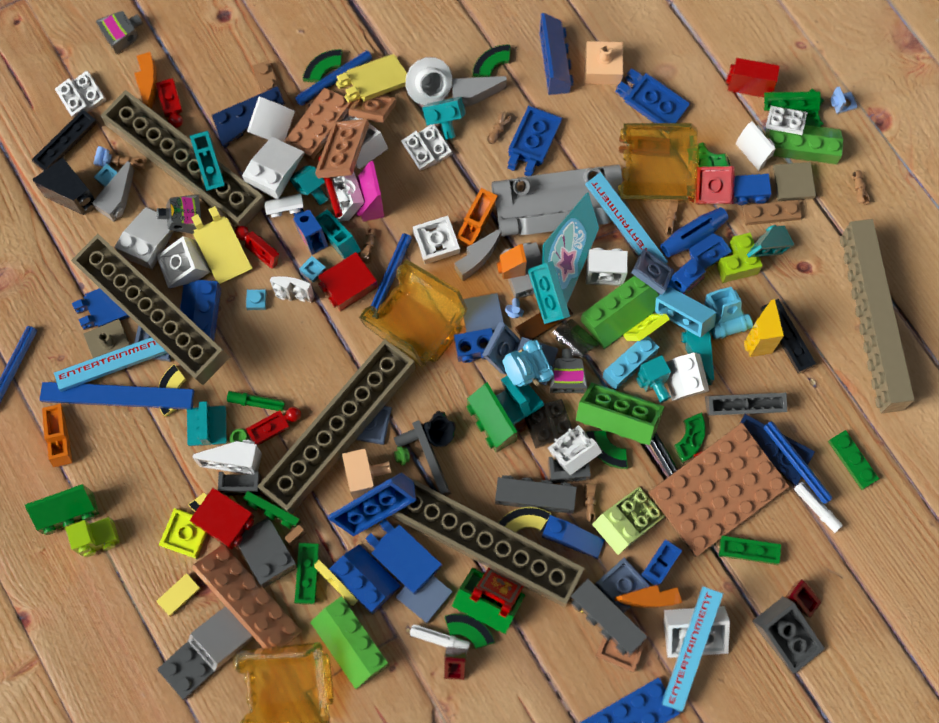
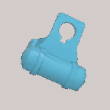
[705,287,753,340]
[502,340,554,387]

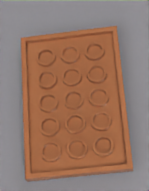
[648,423,789,557]

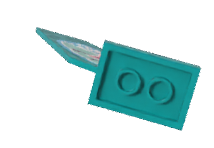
[527,192,599,324]

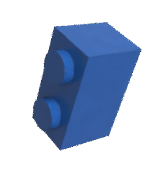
[733,174,772,205]

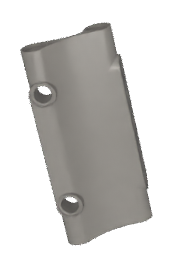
[492,164,630,237]

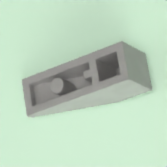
[452,76,507,108]
[92,161,134,222]

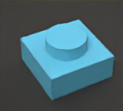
[94,164,118,187]
[299,256,326,283]
[246,290,267,310]

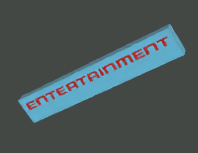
[585,172,668,264]
[54,337,167,392]
[662,586,723,711]

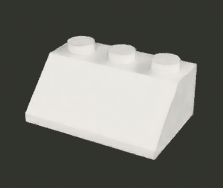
[664,606,730,658]

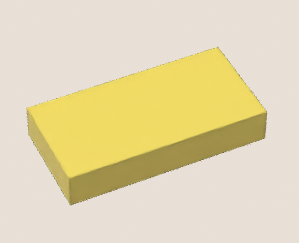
[156,573,201,617]

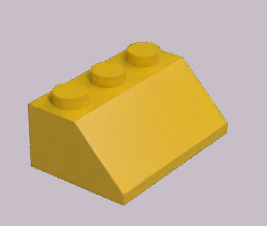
[744,299,784,357]

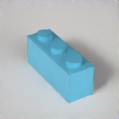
[655,287,716,338]
[602,336,659,390]

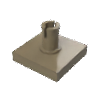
[83,319,130,358]

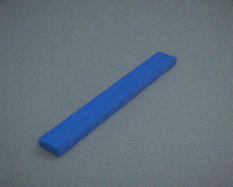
[39,382,195,410]

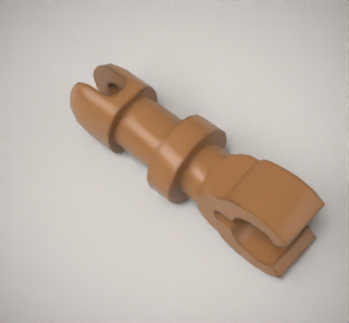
[487,111,511,144]
[111,155,147,170]
[852,170,870,205]
[665,200,678,236]
[361,228,376,263]
[584,483,597,522]

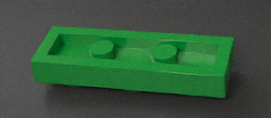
[764,92,821,111]
[828,430,879,490]
[244,491,301,529]
[718,536,781,565]
[294,543,320,605]

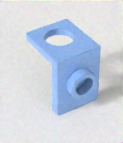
[830,86,858,114]

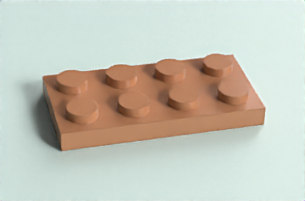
[284,88,353,160]
[315,119,369,178]

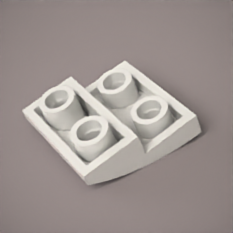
[55,71,107,117]
[247,97,295,142]
[766,106,807,135]
[736,121,775,171]
[402,124,453,171]
[265,194,304,218]
[270,276,315,303]

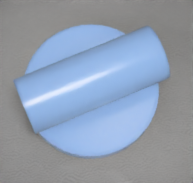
[93,146,112,167]
[505,298,524,318]

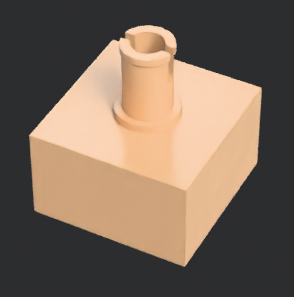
[585,41,623,85]
[342,449,392,500]

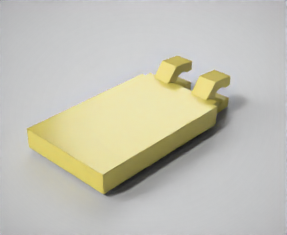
[336,54,407,103]
[191,206,252,285]

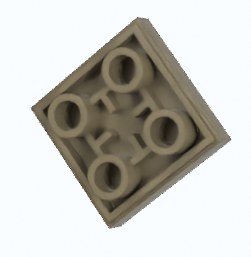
[773,162,816,201]

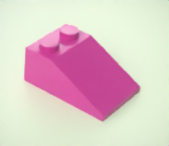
[356,161,384,222]

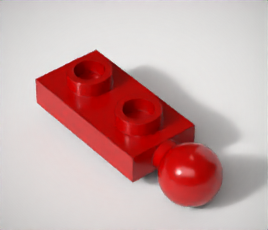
[156,78,183,128]
[234,226,279,269]
[246,407,301,446]

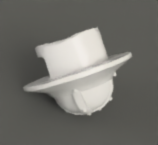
[406,57,452,105]

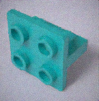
[496,376,544,425]
[187,401,227,446]

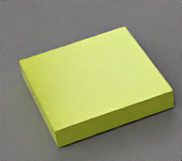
[623,314,670,341]
[159,508,207,559]

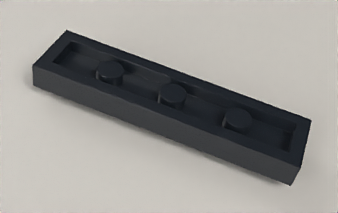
[32,109,97,171]
[761,299,816,374]

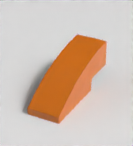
[134,52,157,110]
[456,188,498,247]
[42,403,73,468]
[614,585,682,608]

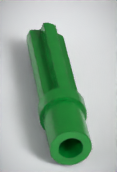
[227,391,285,411]

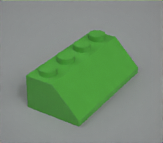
[766,125,843,165]
[580,275,659,349]
[576,382,665,445]
[310,596,389,689]

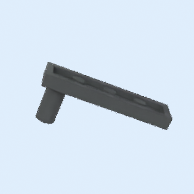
[394,420,451,496]

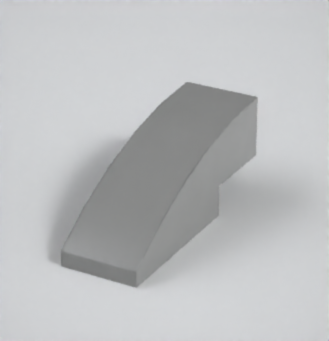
[454,229,500,281]

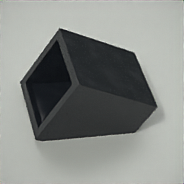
[32,158,95,215]

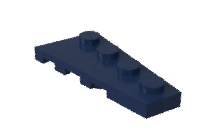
[212,86,285,148]
[739,414,815,486]

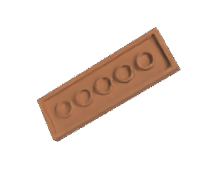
[192,544,302,657]

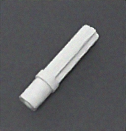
[794,482,843,533]
[410,624,470,654]

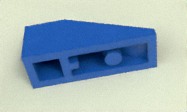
[542,515,604,559]

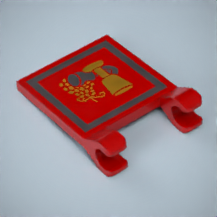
[470,568,524,618]

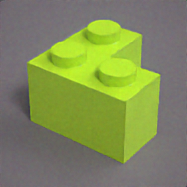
[717,232,762,283]
[65,517,120,557]

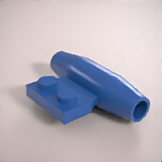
[660,207,732,270]

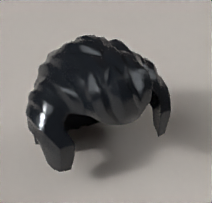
[424,411,456,447]

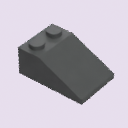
[238,517,297,588]
[752,596,825,674]

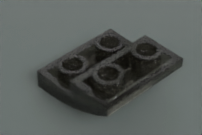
[553,319,600,358]
[525,399,573,449]

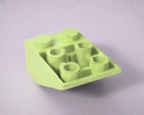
[592,487,665,555]

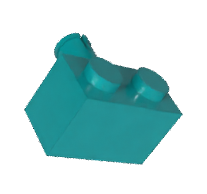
[422,96,466,140]
[290,165,329,205]
[636,355,671,403]

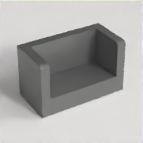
[548,457,591,484]
[218,472,262,496]

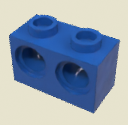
[454,328,493,363]
[641,539,682,586]

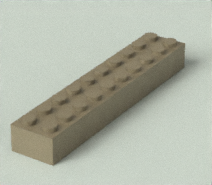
[101,90,265,227]
[840,219,914,413]
[71,234,230,385]
[257,339,416,514]
[390,476,584,607]

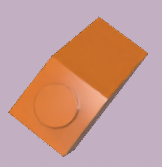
[497,244,527,280]

